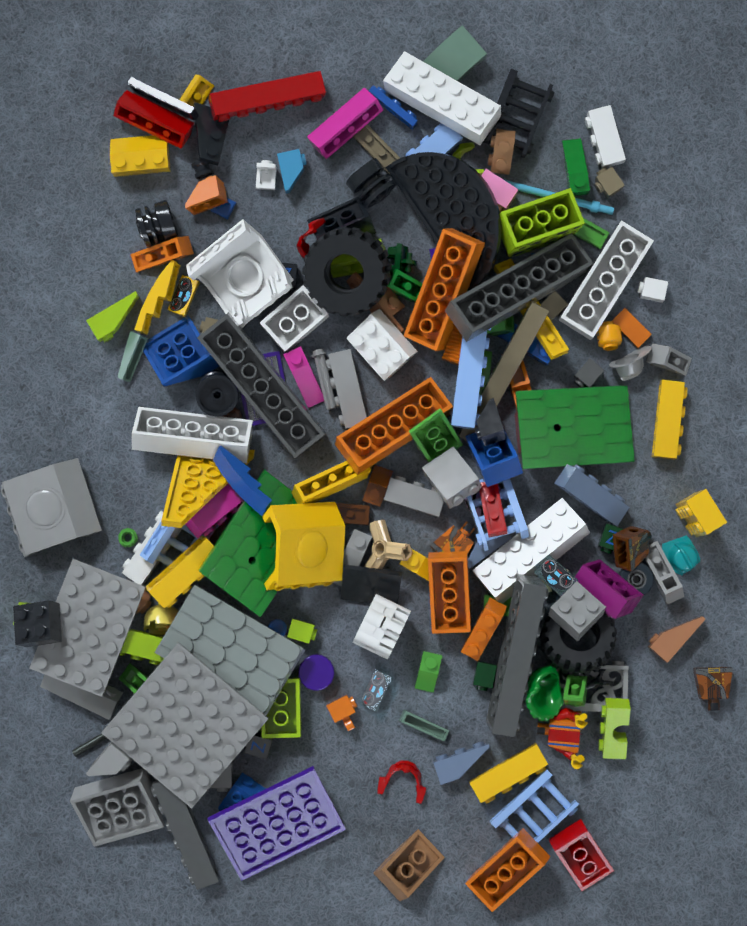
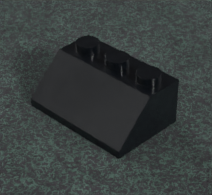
[307,196,376,241]

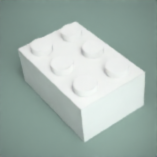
[260,285,329,353]
[347,309,418,381]

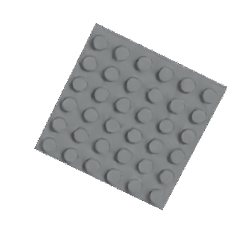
[101,642,268,808]

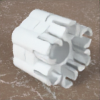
[352,594,411,659]

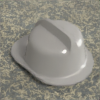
[609,346,652,381]

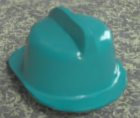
[662,535,700,576]

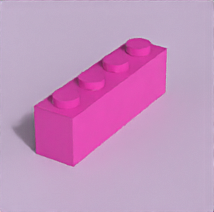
[307,88,383,159]
[185,483,244,539]

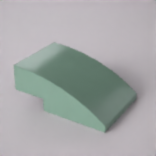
[423,25,487,82]

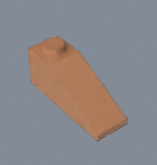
[648,616,705,663]

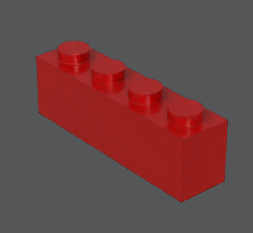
[113,90,194,149]

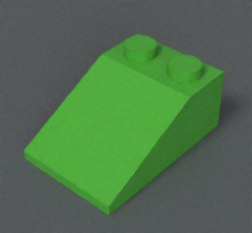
[409,408,463,463]

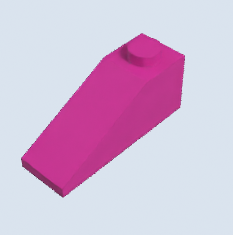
[283,346,324,408]

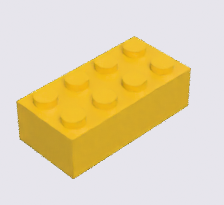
[675,489,727,537]
[145,536,214,608]

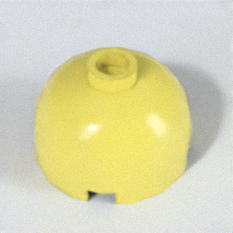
[144,603,179,635]

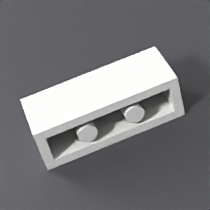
[585,105,626,169]

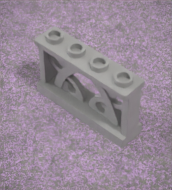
[550,661,629,712]

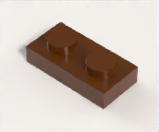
[336,503,370,525]

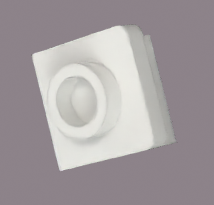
[256,160,277,190]

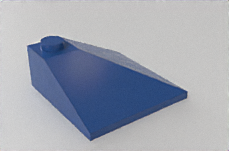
[143,315,219,386]

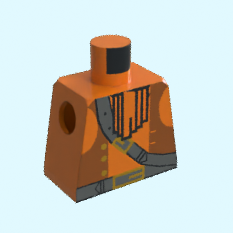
[430,521,475,552]

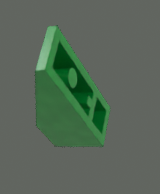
[562,138,590,196]

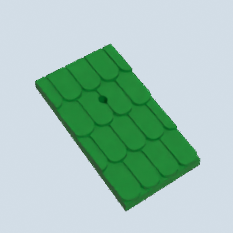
[515,386,635,469]
[199,469,297,617]

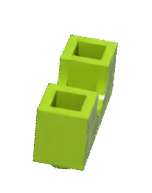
[598,698,631,759]

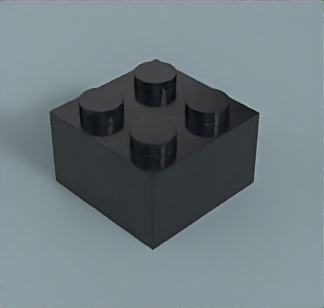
[13,600,62,647]

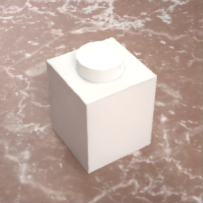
[638,277,668,303]

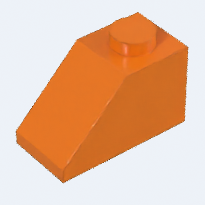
[185,175,227,215]

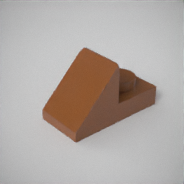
[362,465,393,507]

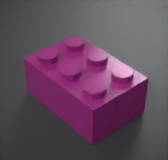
[573,559,643,619]

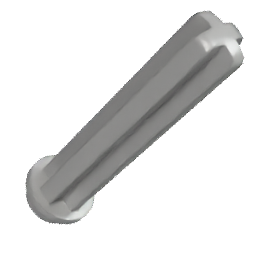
[311,349,336,410]

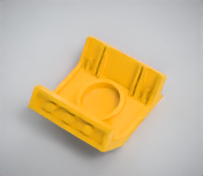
[262,502,345,591]

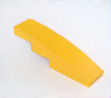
[134,260,181,335]

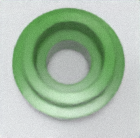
[118,528,138,547]

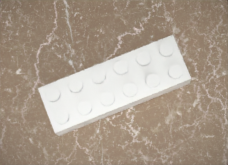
[383,51,501,145]
[559,220,654,340]
[132,407,253,463]
[472,498,590,604]

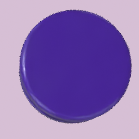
[298,654,334,691]

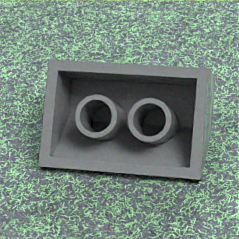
[86,742,133,776]

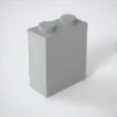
[422,446,482,509]

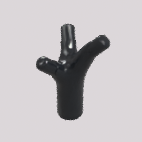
[587,670,614,691]

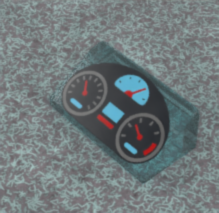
[534,555,579,596]
[359,669,393,712]

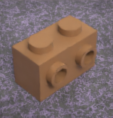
[488,129,516,175]

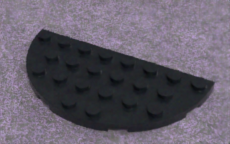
[385,152,502,291]

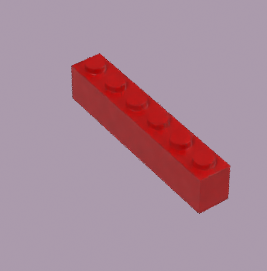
[208,71,326,122]

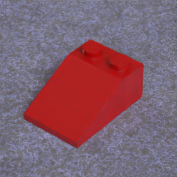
[548,819,614,891]

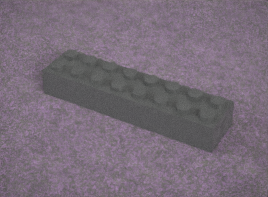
[445,233,594,342]
[197,312,325,458]
[486,574,549,737]

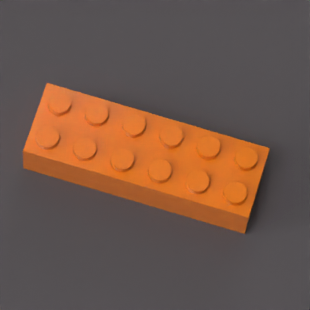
[404,228,485,351]
[335,377,453,475]

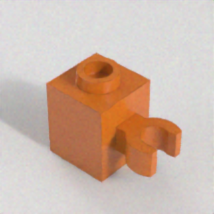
[326,694,357,731]

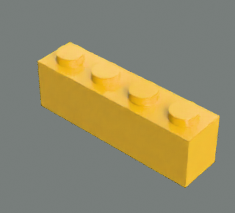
[652,380,687,460]
[292,461,371,504]
[469,743,548,804]

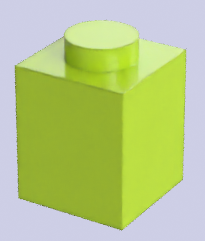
[287,619,317,644]

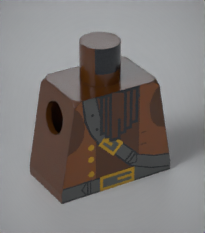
[613,526,652,572]
[693,667,733,711]

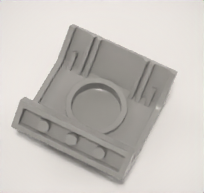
[1,458,102,557]

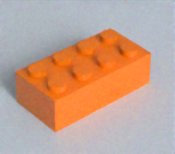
[428,551,471,634]
[465,828,551,912]

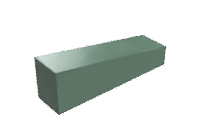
[118,331,148,382]
[399,710,449,741]

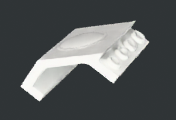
[186,219,294,328]

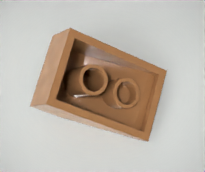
[373,829,445,901]

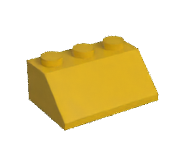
[110,135,171,177]

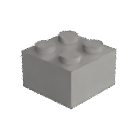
[549,581,606,641]

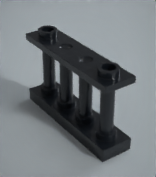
[483,68,555,158]

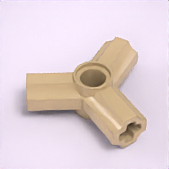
[364,520,412,569]

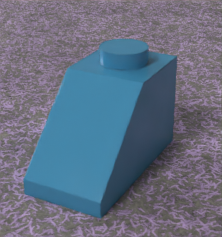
[277,149,307,194]

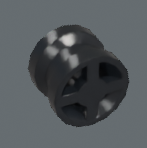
[191,160,214,179]

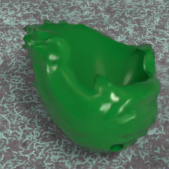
[525,666,563,721]

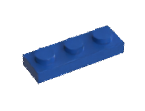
[369,85,418,130]

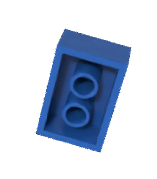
[465,430,523,487]

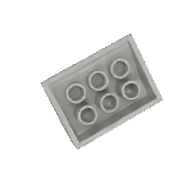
[70,768,165,847]

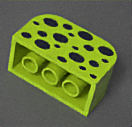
[499,188,585,257]

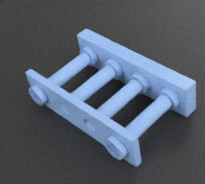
[467,478,529,551]
[140,522,219,566]
[490,769,579,843]

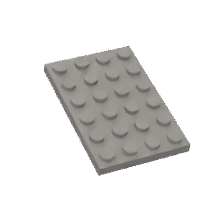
[29,559,146,697]

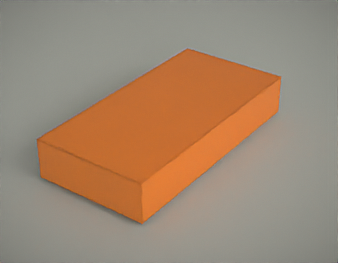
[612,308,652,348]

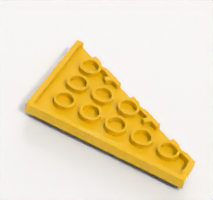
[161,450,255,528]

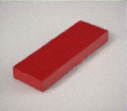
[479,482,508,538]

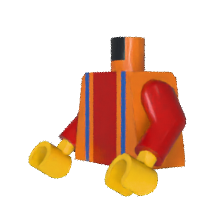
[537,708,588,769]

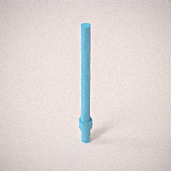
[505,180,614,215]

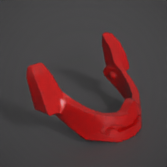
[297,218,340,258]
[377,760,426,804]

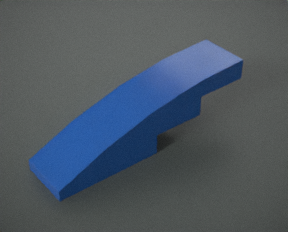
[213,446,272,516]

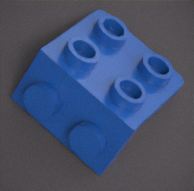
[218,773,267,811]

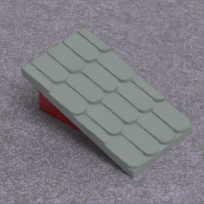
[154,585,305,716]

